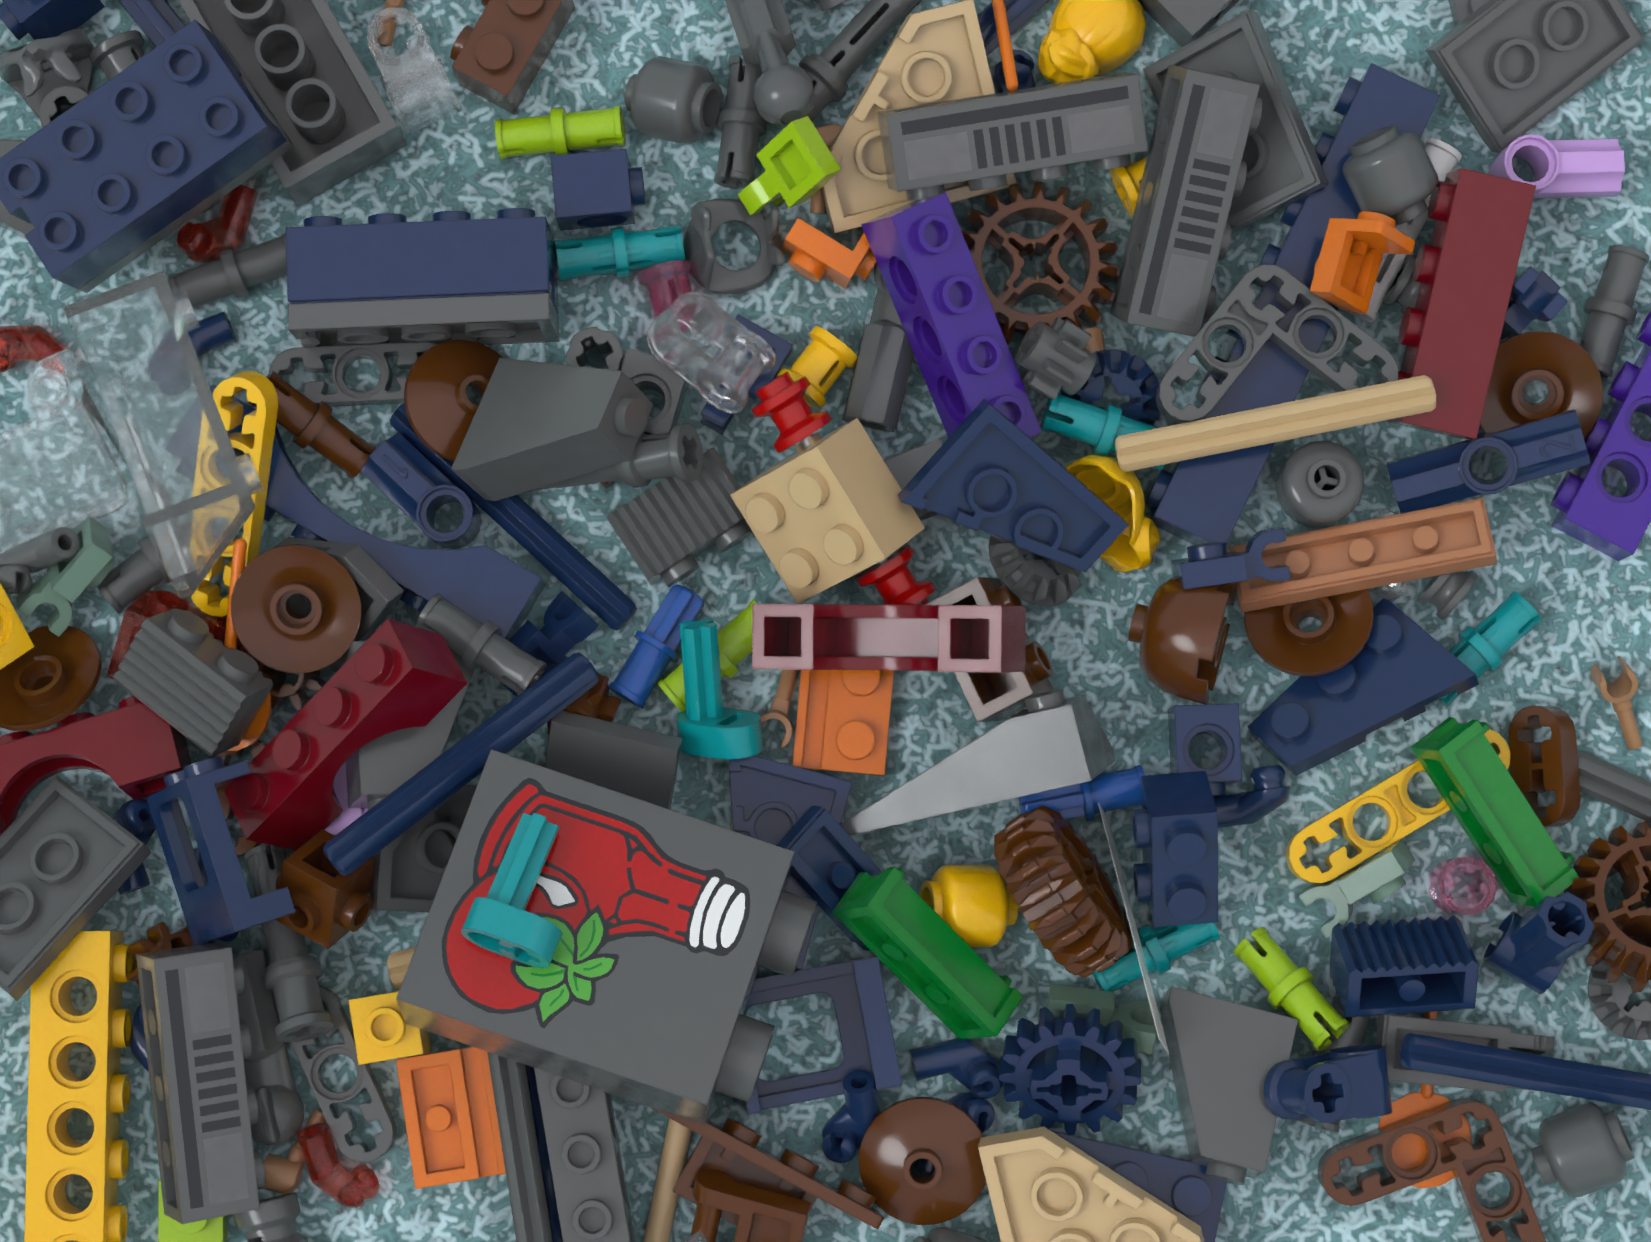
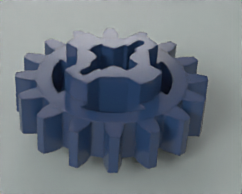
[999,1004,1141,1135]

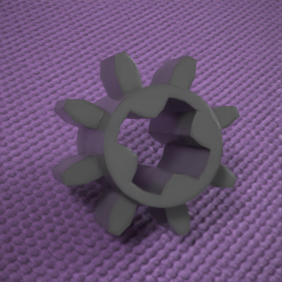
[1015,317,1096,400]

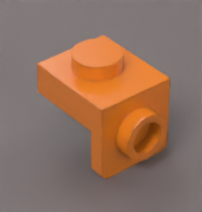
[1310,211,1416,314]
[781,218,876,289]

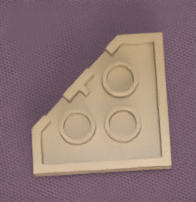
[821,0,1016,233]
[978,1127,1204,1242]

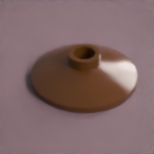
[1480,331,1603,438]
[404,340,503,462]
[230,544,362,673]
[1244,589,1374,676]
[0,626,102,731]
[859,1097,986,1225]

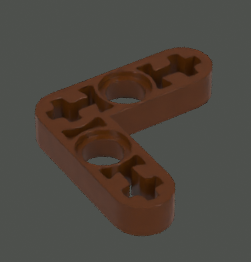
[1317,1097,1546,1242]

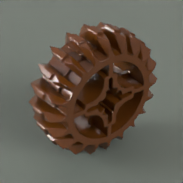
[961,181,1120,345]
[994,805,1132,978]
[1564,820,1651,994]

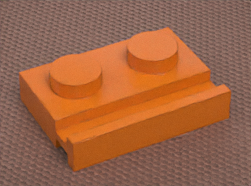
[792,670,894,776]
[396,1047,506,1189]

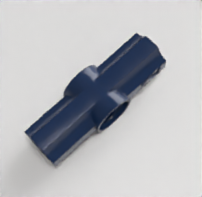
[1387,410,1591,514]

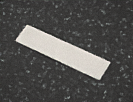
[1098,802,1169,1054]

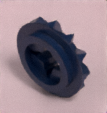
[1060,349,1160,447]

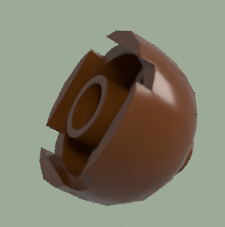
[1128,576,1236,704]

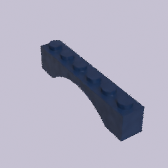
[172,383,546,640]

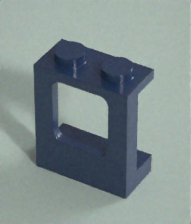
[146,756,296,945]
[732,956,902,1114]

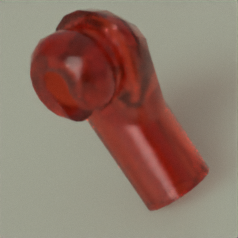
[177,185,258,263]
[0,325,81,383]
[297,1123,380,1208]

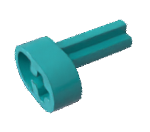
[677,618,763,760]
[461,813,563,968]

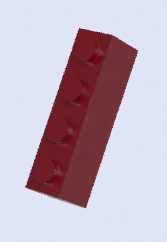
[1388,168,1536,439]

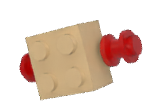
[730,371,936,605]

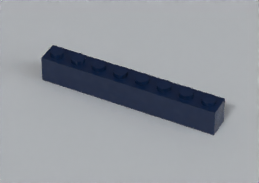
[1145,63,1440,545]

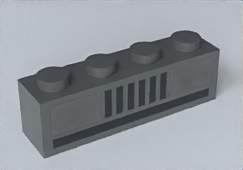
[1110,64,1262,337]
[877,72,1149,201]
[136,942,265,1224]

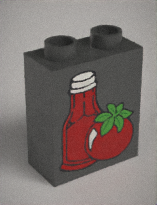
[396,749,818,1126]

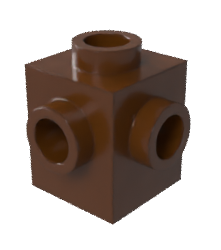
[275,829,375,949]

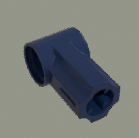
[360,432,482,549]
[1483,892,1595,994]

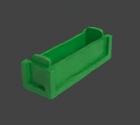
[1410,717,1579,907]
[832,866,1023,1040]

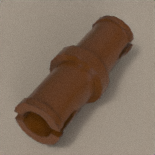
[248,370,376,479]

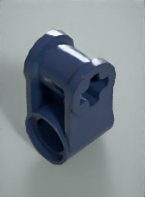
[1264,1045,1392,1123]

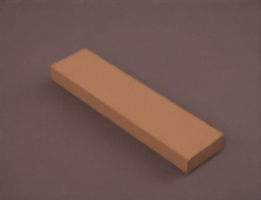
[1229,498,1497,613]

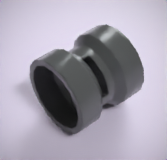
[233,1192,308,1242]

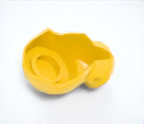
[1038,0,1146,84]
[1065,454,1160,573]

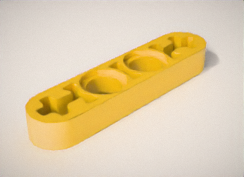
[189,371,278,617]
[1286,729,1511,883]

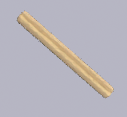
[1115,375,1437,472]

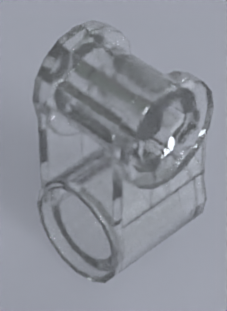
[367,7,463,135]
[647,291,776,414]

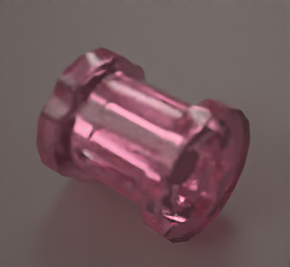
[637,260,706,338]
[1428,857,1497,915]

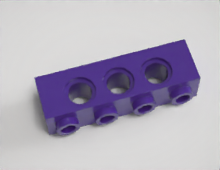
[861,192,1042,438]
[1551,311,1651,561]

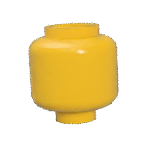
[919,864,1018,948]

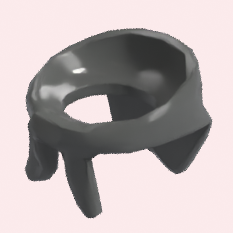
[0,27,94,118]
[683,199,785,294]

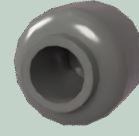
[624,56,723,145]
[1342,124,1439,225]
[1276,440,1365,528]
[1531,1103,1635,1198]

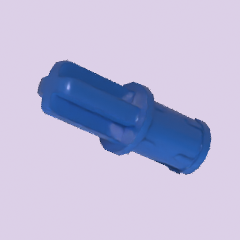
[608,584,704,709]
[1019,765,1145,822]

